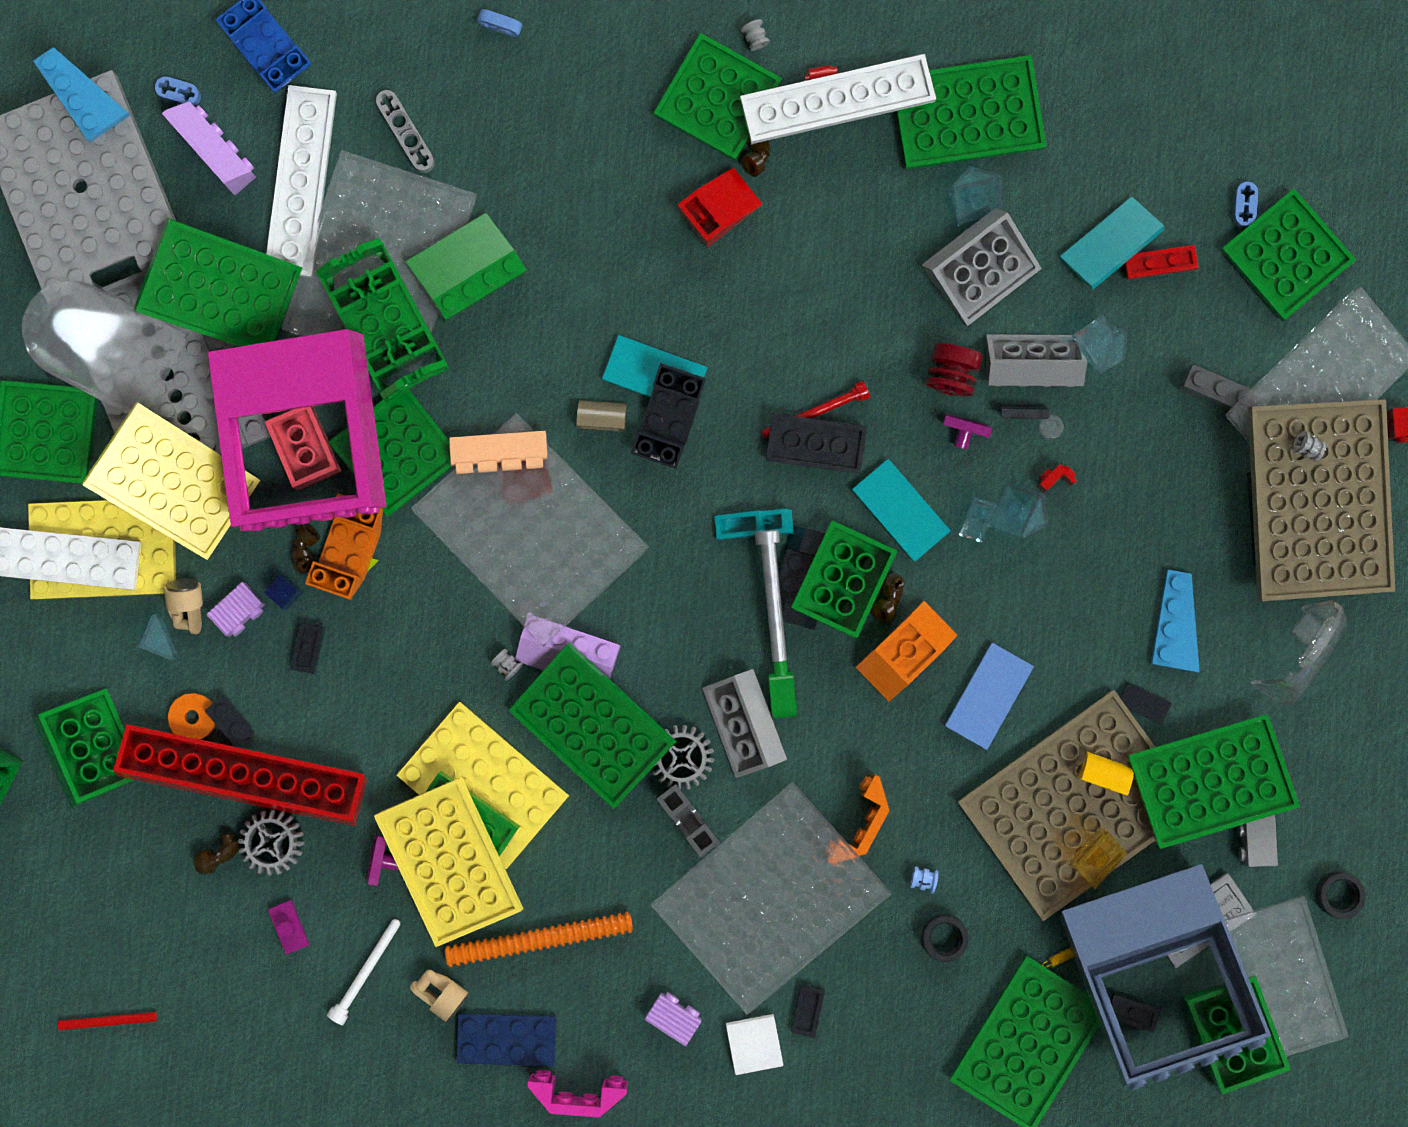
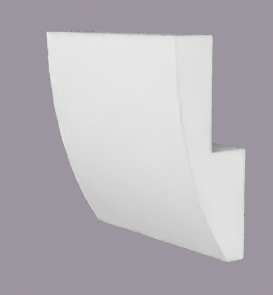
[726,1014,783,1075]

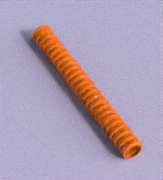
[445,911,633,968]

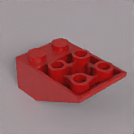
[678,167,763,248]

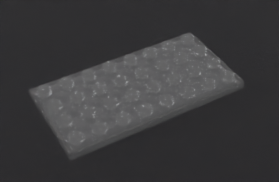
[1225,286,1408,443]

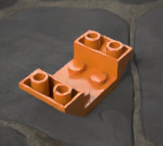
[305,493,383,600]
[855,601,957,702]
[824,773,890,864]

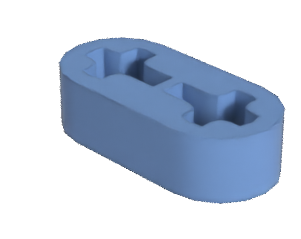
[477,9,523,37]
[155,77,201,106]
[1232,182,1258,228]

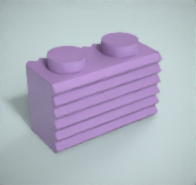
[207,582,265,637]
[645,992,702,1046]

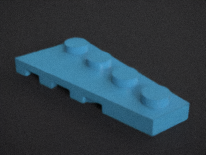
[34,47,130,142]
[1150,570,1199,673]

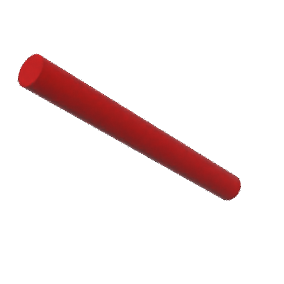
[58,1012,157,1030]

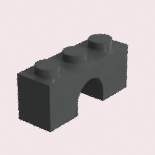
[1178,364,1259,418]
[657,784,720,858]

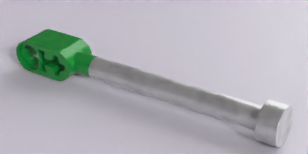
[755,530,797,719]

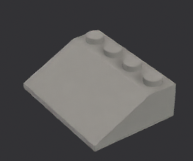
[922,208,1042,326]

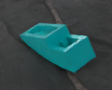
[715,509,794,540]

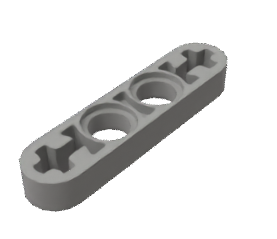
[376,90,435,173]

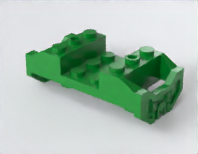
[316,238,450,402]

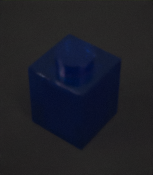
[264,575,303,610]

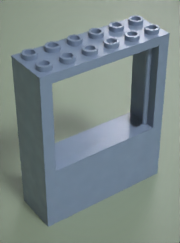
[1060,864,1271,1090]

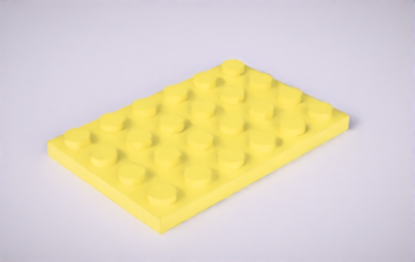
[82,402,260,560]
[28,500,176,600]
[397,702,569,869]
[374,776,523,947]

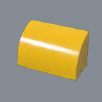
[1077,751,1134,796]

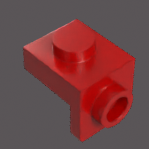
[1037,464,1077,493]

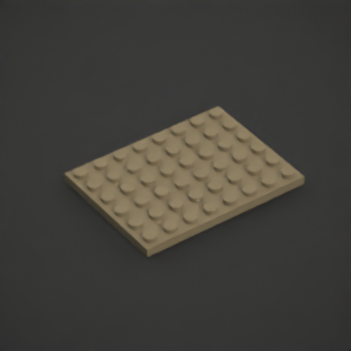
[1248,399,1395,601]
[957,690,1155,921]

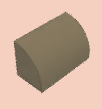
[576,400,627,432]

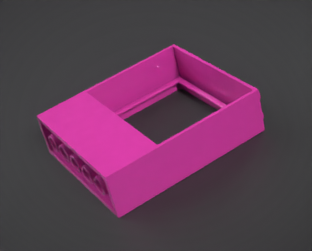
[208,329,387,532]

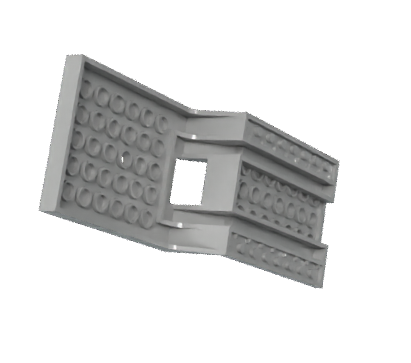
[0,70,271,455]

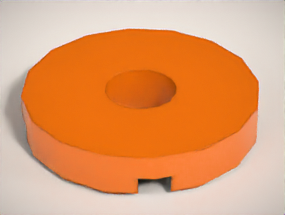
[168,693,216,740]

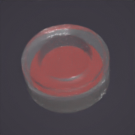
[1039,415,1064,440]

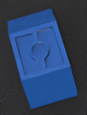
[215,0,312,93]

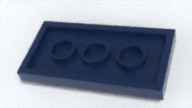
[457,1013,556,1066]

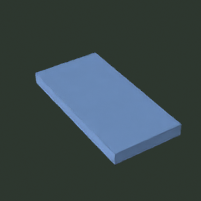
[944,643,1034,750]

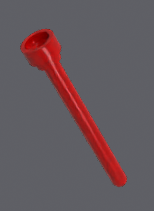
[762,381,871,438]

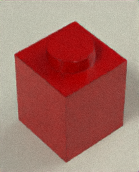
[1386,408,1408,444]

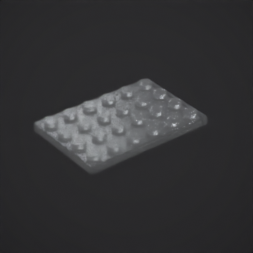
[1225,896,1349,1057]

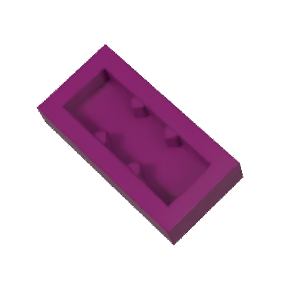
[942,413,992,449]
[365,834,399,886]
[268,900,310,955]

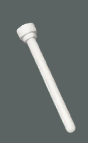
[327,919,400,1025]

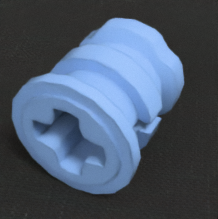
[910,866,939,894]

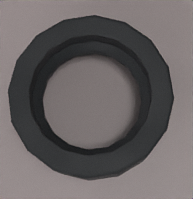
[1315,871,1366,919]
[921,914,969,962]

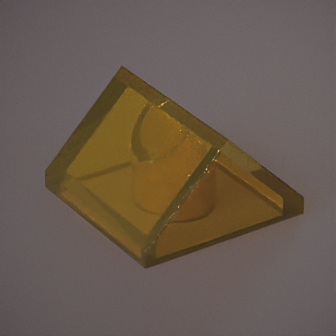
[1067,828,1128,889]

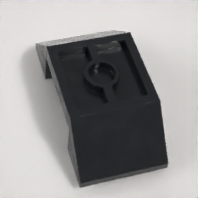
[631,363,706,469]

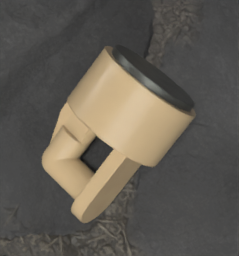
[164,579,203,634]
[410,970,469,1022]

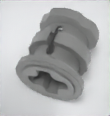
[740,19,770,51]
[1292,431,1327,461]
[490,649,523,681]

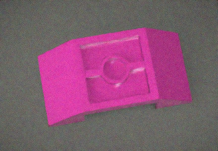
[527,1070,628,1118]

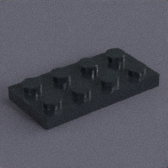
[765,413,867,474]

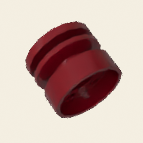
[925,343,983,397]

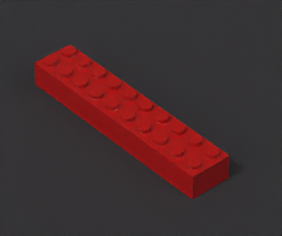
[113,724,367,826]

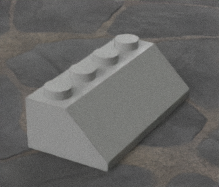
[986,334,1087,387]
[702,669,787,778]

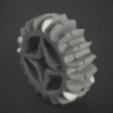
[653,725,714,790]
[238,809,305,876]

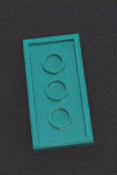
[1060,197,1165,290]
[602,335,708,398]
[852,459,951,562]

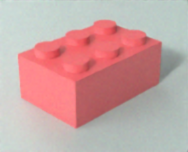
[265,406,342,491]

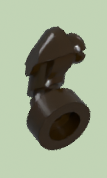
[742,137,770,177]
[292,523,320,573]
[871,574,905,624]
[194,833,240,875]

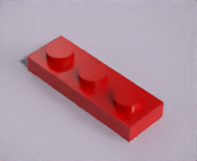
[1124,245,1199,280]

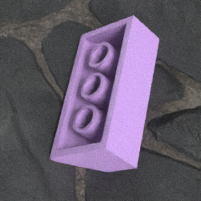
[162,102,256,195]
[515,614,621,679]

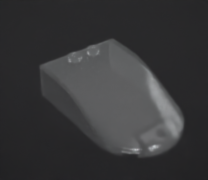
[22,281,190,414]
[1251,600,1348,706]

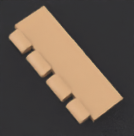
[450,431,548,474]

